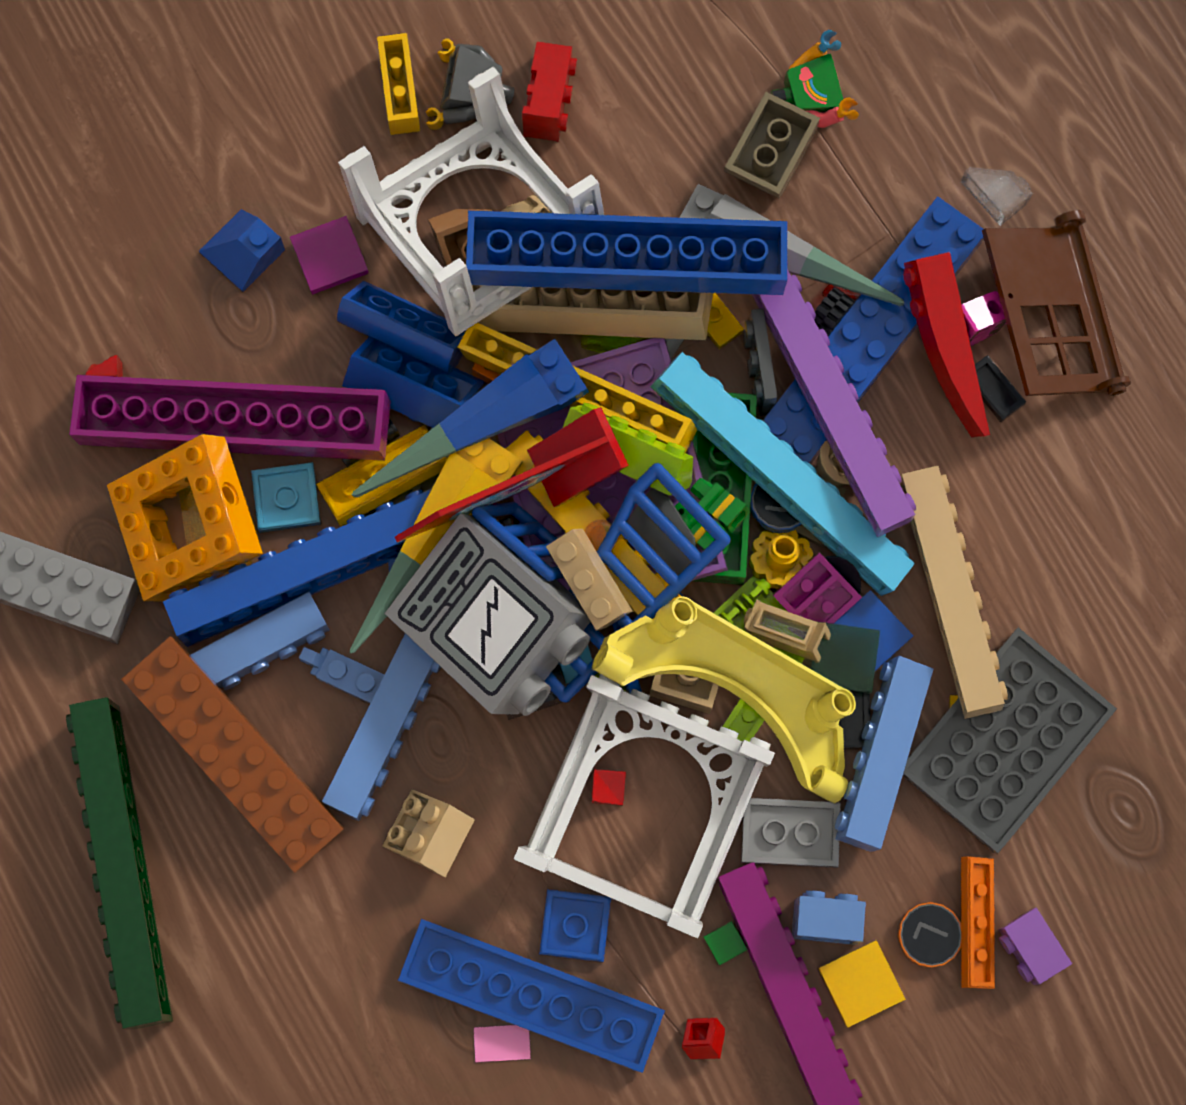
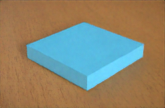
[251,462,321,533]

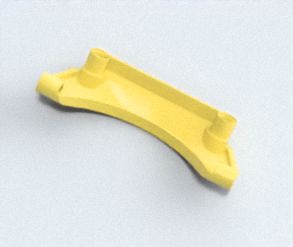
[592,596,856,804]

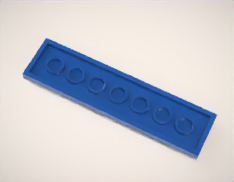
[398,919,665,1073]

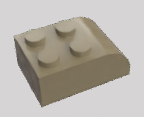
[724,92,820,199]

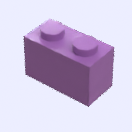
[998,907,1072,985]

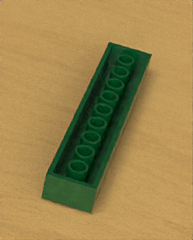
[66,697,173,1030]

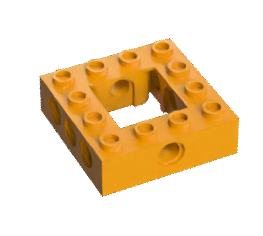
[107,434,263,602]

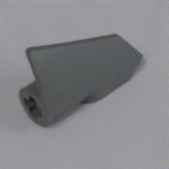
[627,488,695,575]

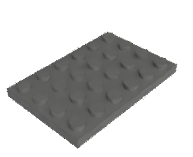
[903,627,1117,854]

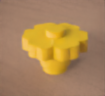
[749,530,813,590]

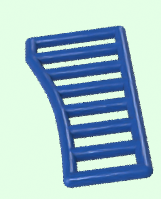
[545,463,731,703]

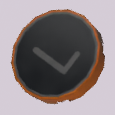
[897,902,961,968]

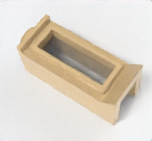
[744,600,831,663]

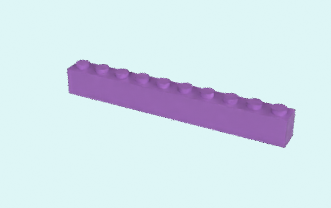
[752,261,916,538]

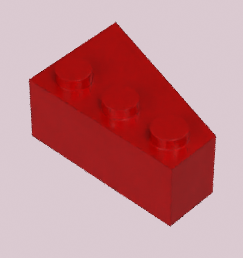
[522,41,577,142]

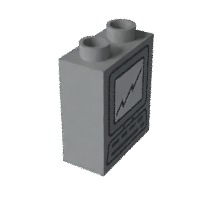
[384,513,591,716]

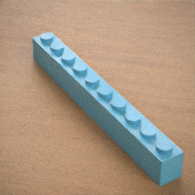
[650,352,915,596]

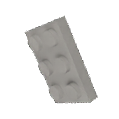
[741,798,840,868]

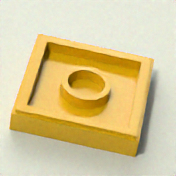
[818,940,906,1028]

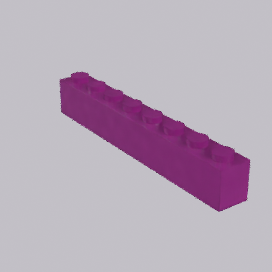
[717,862,863,1105]

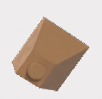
[428,209,492,267]

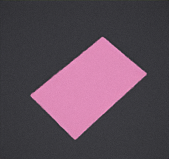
[474,1025,531,1062]

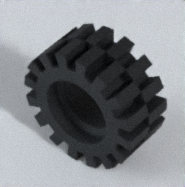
[814,287,855,336]

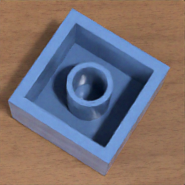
[792,891,866,945]

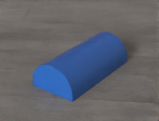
[337,281,466,373]

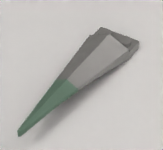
[679,184,904,306]

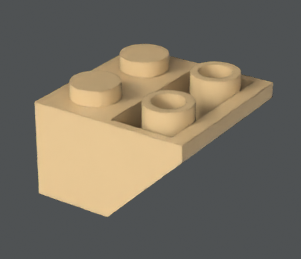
[382,789,475,877]

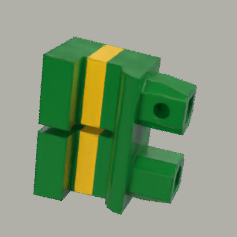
[675,478,750,551]

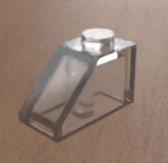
[961,167,1033,226]

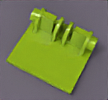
[714,575,790,646]

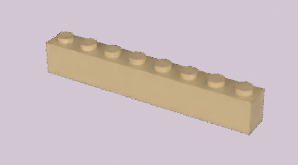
[900,466,1008,719]

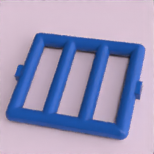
[472,502,565,581]

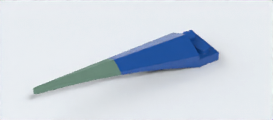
[352,339,589,497]

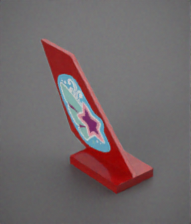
[395,407,629,543]

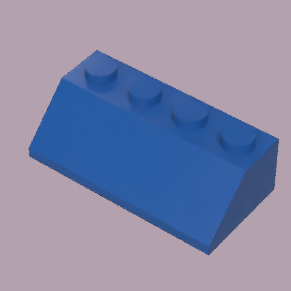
[342,337,484,428]

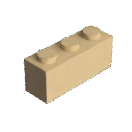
[546,529,633,630]

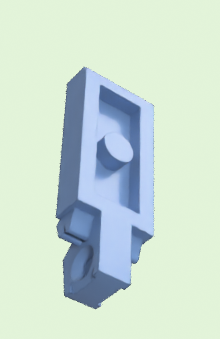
[299,647,384,704]

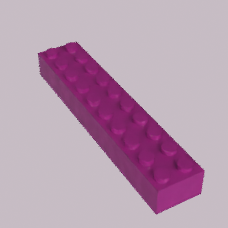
[69,375,391,461]

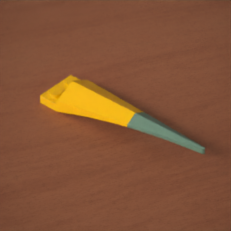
[350,438,523,653]

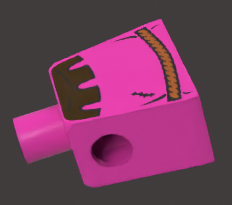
[962,291,1006,346]

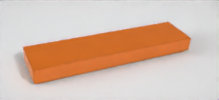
[961,856,995,989]

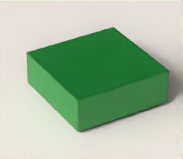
[703,921,748,966]

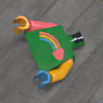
[771,30,859,128]

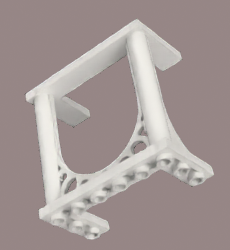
[338,67,604,337]
[514,674,775,938]

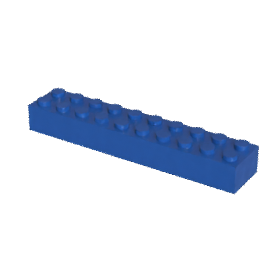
[763,196,984,464]
[466,210,787,295]
[163,489,432,647]

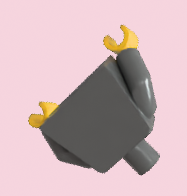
[426,39,515,130]

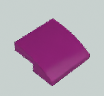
[290,216,369,295]
[773,552,862,628]

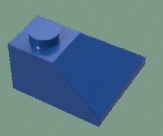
[199,209,285,292]

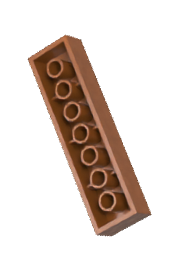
[121,636,344,873]

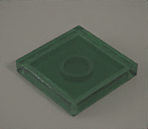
[810,621,880,694]

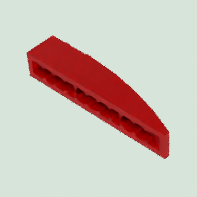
[903,252,990,438]

